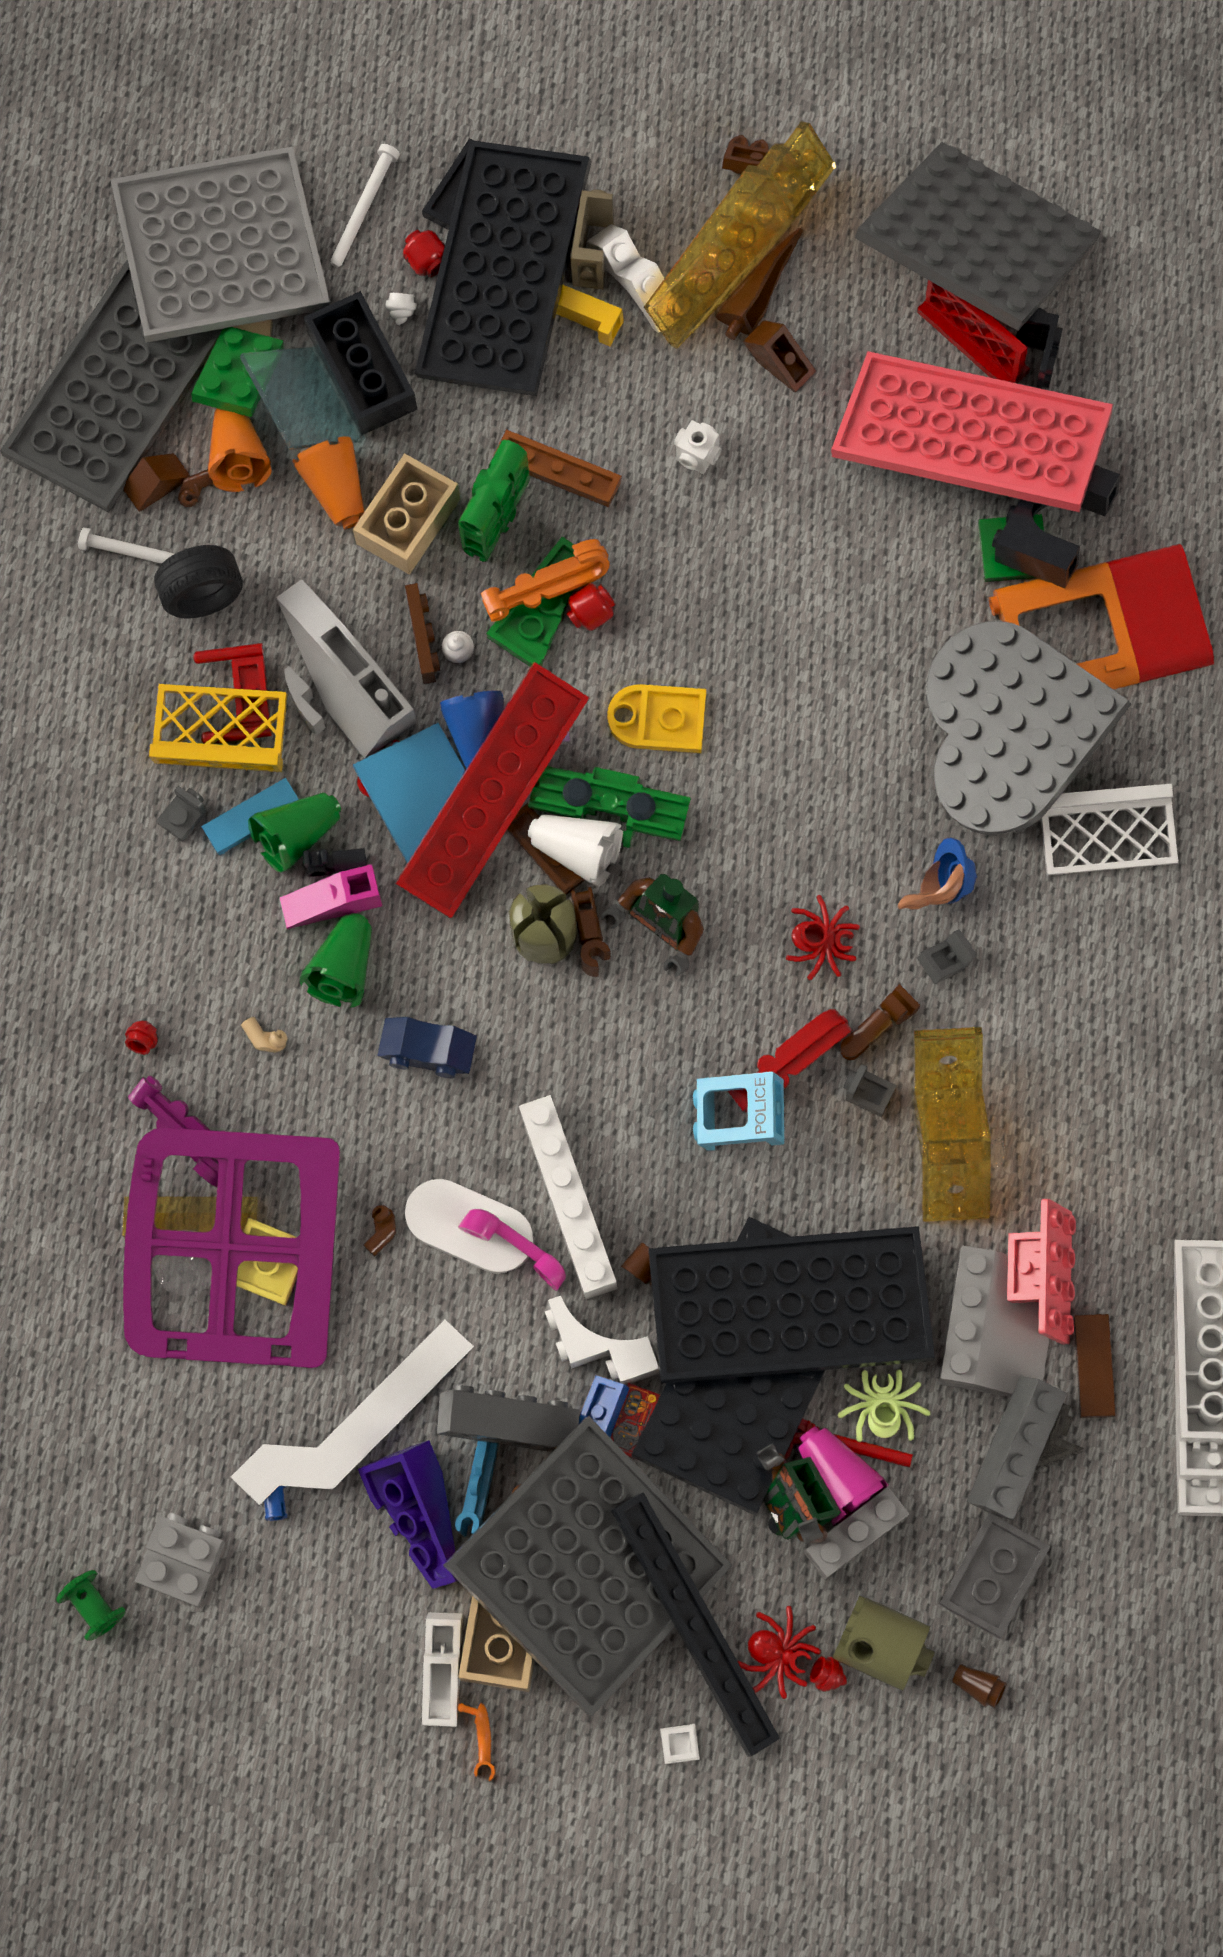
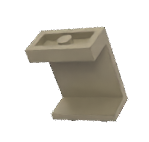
[571,189,614,290]

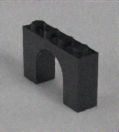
[992,465,1120,588]

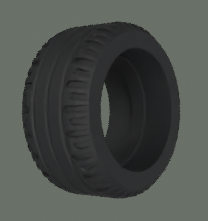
[154,545,243,619]

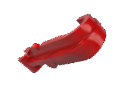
[728,1009,853,1112]

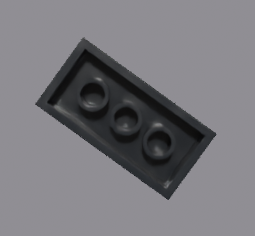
[304,291,418,436]

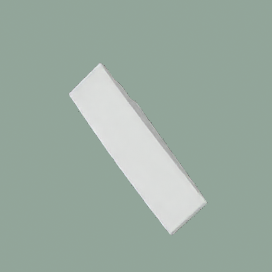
[1174,1240,1223,1516]

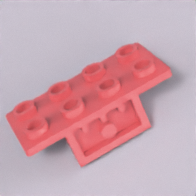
[1007,1199,1076,1345]

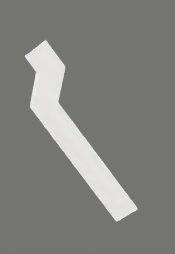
[231,1320,474,1505]

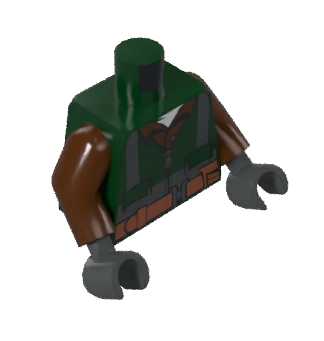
[601,874,704,977]
[757,1443,841,1544]

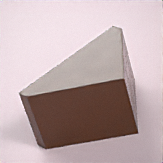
[123,453,190,512]

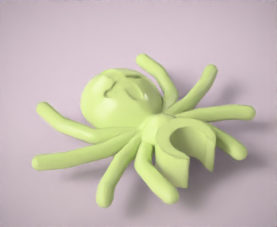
[838,1369,930,1442]

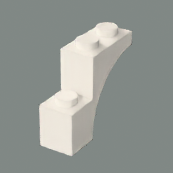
[586,224,683,333]
[545,1296,659,1385]

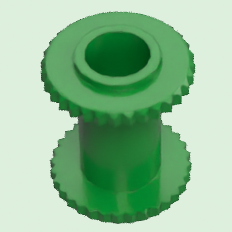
[56,1570,125,1641]

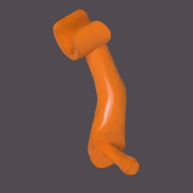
[457,1703,496,1781]

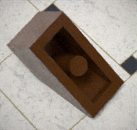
[743,320,816,392]

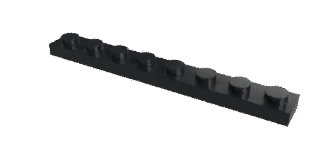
[611,1492,780,1757]

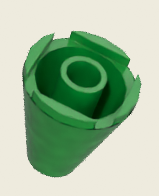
[248,792,341,873]
[299,913,372,1008]

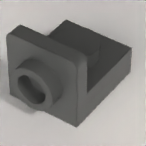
[156,786,207,842]

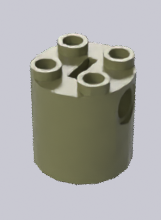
[833,1595,935,1691]

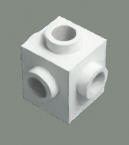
[674,420,722,474]

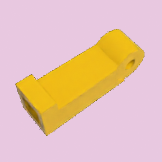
[556,285,624,347]

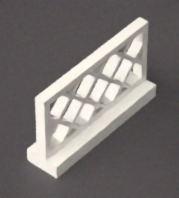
[1041,784,1178,875]

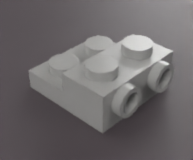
[134,1513,226,1607]

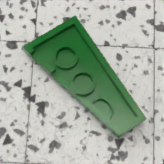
[486,536,575,667]

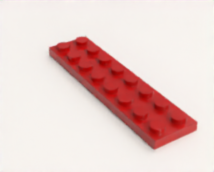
[395,662,590,919]

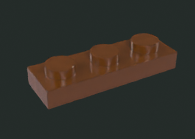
[405,583,441,684]

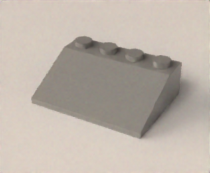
[938,1245,1049,1397]

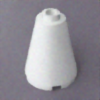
[528,815,623,886]

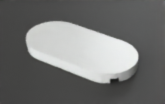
[405,1179,533,1274]

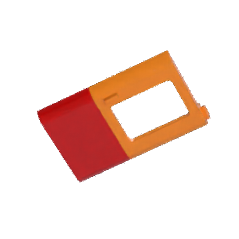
[989,544,1214,690]

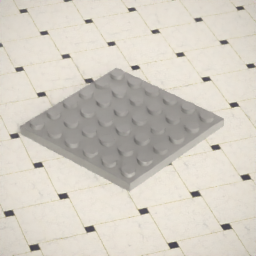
[110,146,330,343]

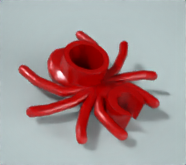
[786,895,860,980]
[738,1606,821,1699]

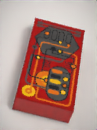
[610,1383,660,1460]

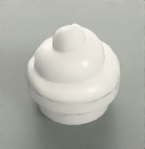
[385,293,417,326]
[442,631,474,663]

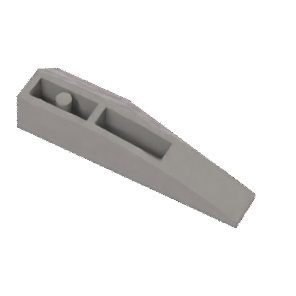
[276,579,417,759]

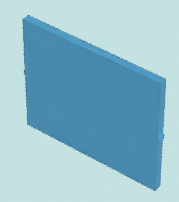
[353,723,465,863]

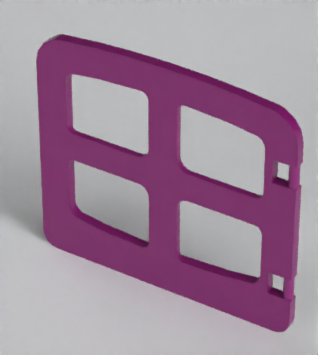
[123,1128,340,1368]

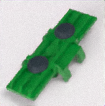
[528,766,691,848]

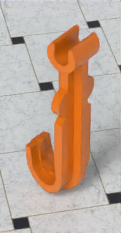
[481,539,610,622]

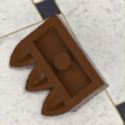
[722,135,790,181]

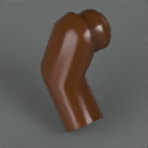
[178,469,213,507]
[363,1205,396,1257]

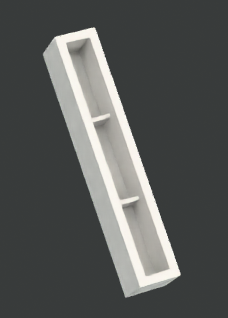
[519,1095,617,1300]

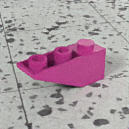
[280,864,382,929]

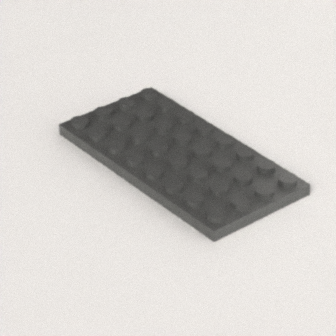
[0,260,222,513]

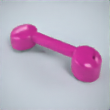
[458,1209,566,1291]

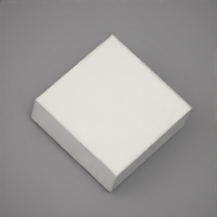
[660,1724,700,1765]

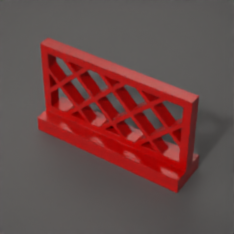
[917,280,1030,384]

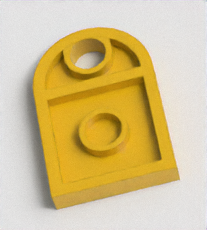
[607,684,706,753]

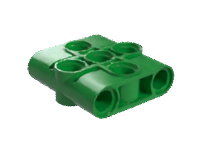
[458,440,530,562]

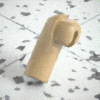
[241,1017,288,1053]

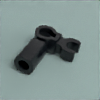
[303,848,367,877]

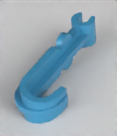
[455,1441,499,1537]

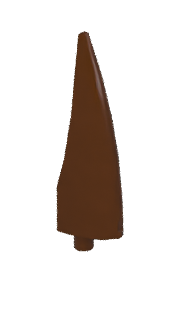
[716,228,803,340]

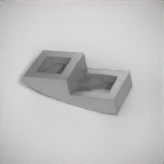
[284,666,326,736]

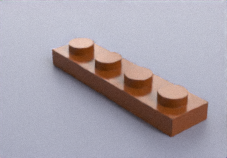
[493,429,622,507]

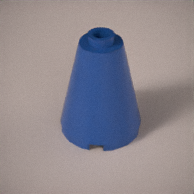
[440,691,504,769]

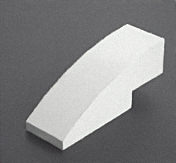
[422,1612,463,1727]

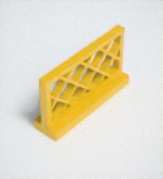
[149,684,288,772]

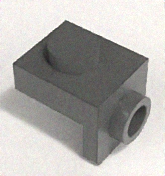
[917,929,977,984]
[843,1064,897,1117]

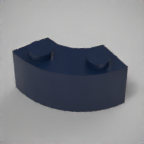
[377,1017,477,1079]

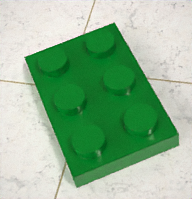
[191,327,284,417]

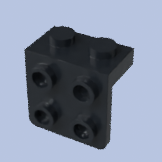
[1016,308,1063,389]

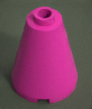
[798,1426,889,1526]

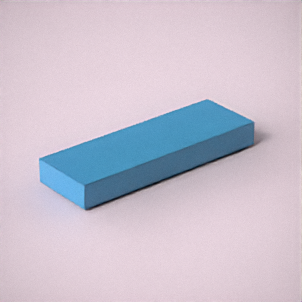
[201,778,299,855]

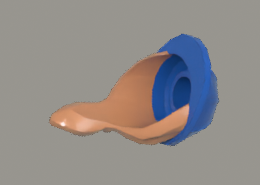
[898,838,977,910]

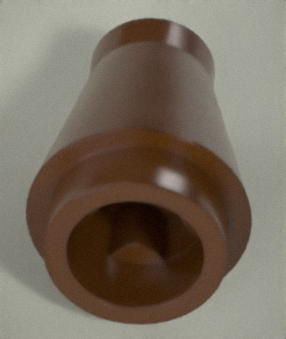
[952,1664,1007,1708]

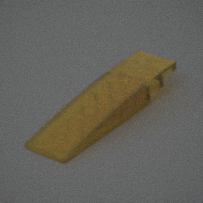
[644,121,836,349]

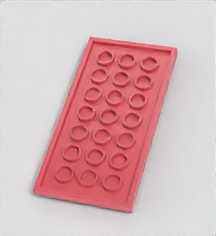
[831,351,1113,512]

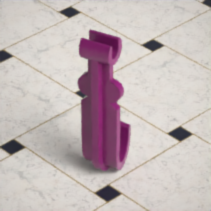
[128,1075,219,1187]

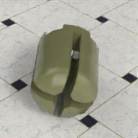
[509,884,577,964]

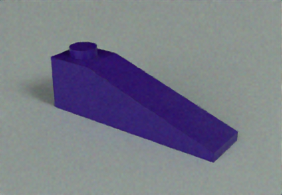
[358,1440,458,1589]

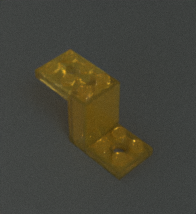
[914,1027,991,1222]

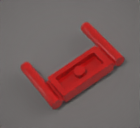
[193,643,272,744]

